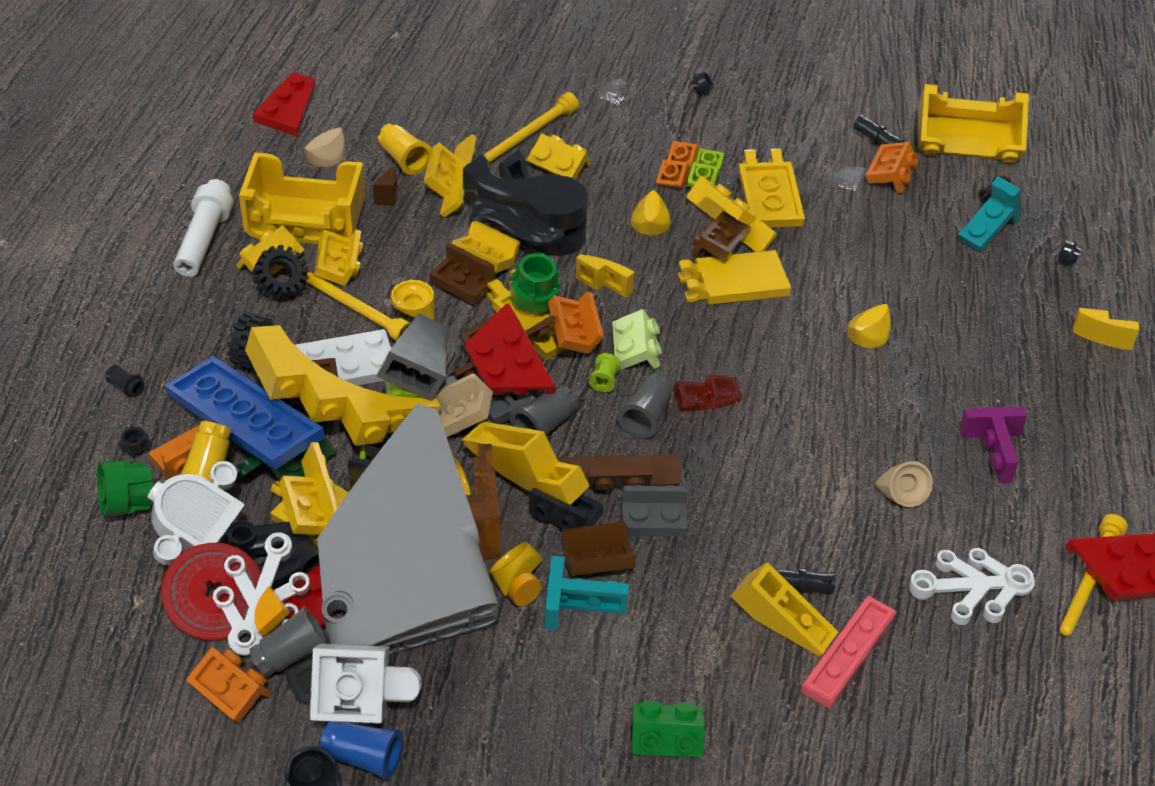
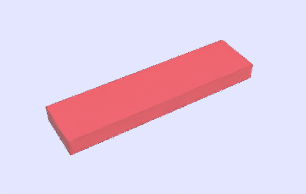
[801,596,897,709]

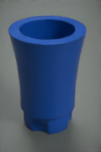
[320,721,403,780]

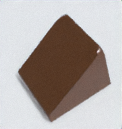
[373,167,397,206]

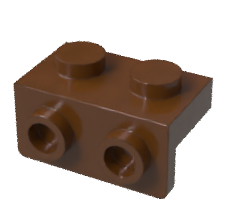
[429,243,495,305]
[563,521,636,577]

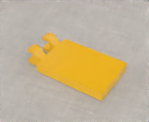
[738,149,805,228]
[678,250,791,305]
[486,269,566,361]

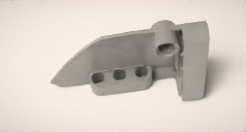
[318,403,499,655]

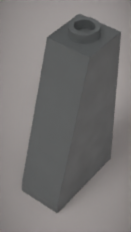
[377,313,446,401]

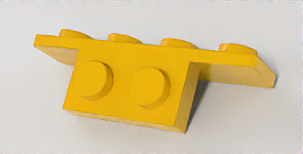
[424,134,477,218]
[687,176,777,252]
[279,442,340,535]

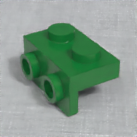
[632,701,705,757]

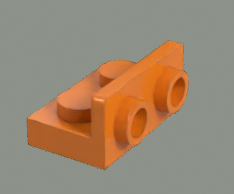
[865,142,918,193]
[148,424,200,480]
[186,647,273,723]

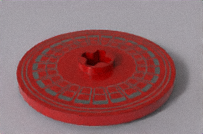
[161,543,261,641]

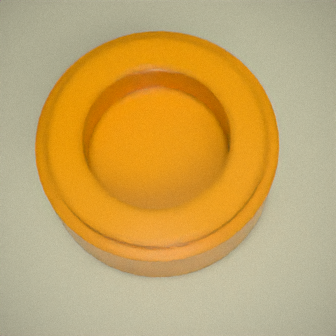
[507,572,542,606]

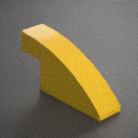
[462,421,590,505]

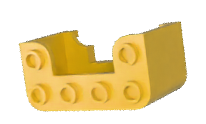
[239,153,366,244]

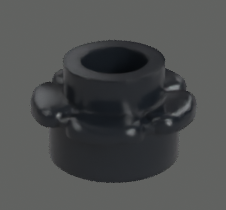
[692,71,714,96]
[1058,240,1081,267]
[119,427,151,455]

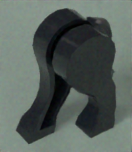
[463,149,588,256]

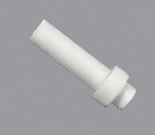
[173,179,234,277]

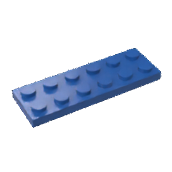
[165,356,325,470]

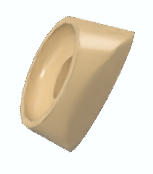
[304,128,345,167]
[875,461,933,507]

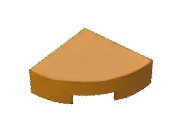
[254,587,290,636]

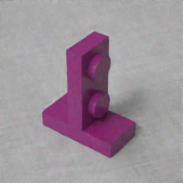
[959,406,1027,483]

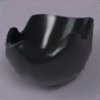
[284,746,340,786]

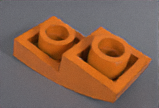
[656,141,700,188]

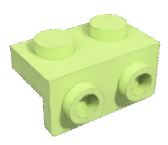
[612,309,662,370]

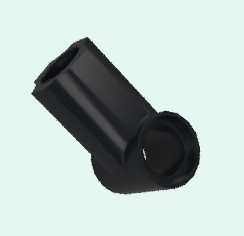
[227,520,293,560]
[257,534,320,590]

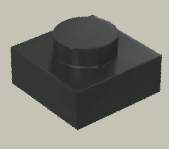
[283,654,313,703]

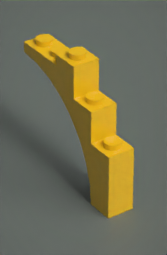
[245,325,441,445]

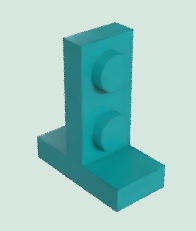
[958,177,1021,253]
[545,556,629,630]

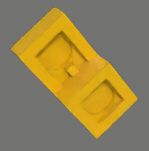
[576,255,635,298]
[1072,308,1139,350]

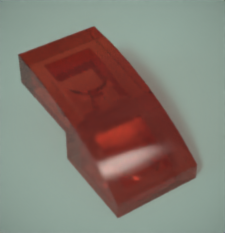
[673,374,743,411]

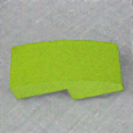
[687,148,724,187]

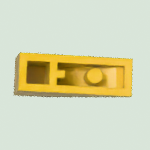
[731,562,838,656]

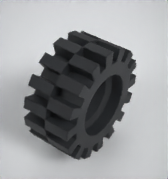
[252,245,308,301]
[227,312,274,370]

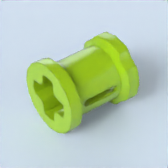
[589,353,621,393]

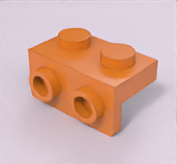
[548,291,604,354]

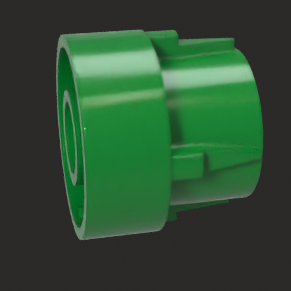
[510,253,561,314]
[97,461,153,517]

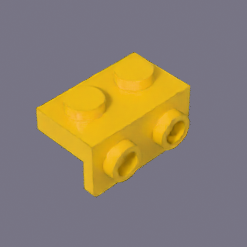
[526,133,592,179]
[452,221,520,274]
[236,225,305,277]
[313,229,363,286]

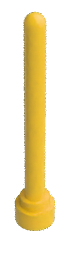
[484,92,579,163]
[306,272,411,341]
[1060,514,1128,636]

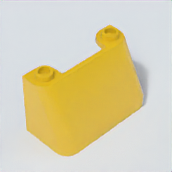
[918,84,1029,163]

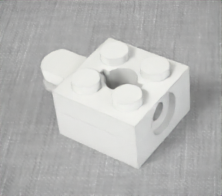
[310,644,422,723]

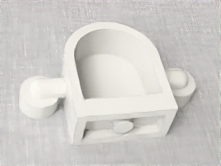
[147,461,245,565]

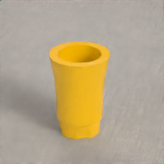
[378,123,432,175]
[180,421,231,482]

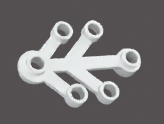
[213,532,310,656]
[909,548,1035,625]

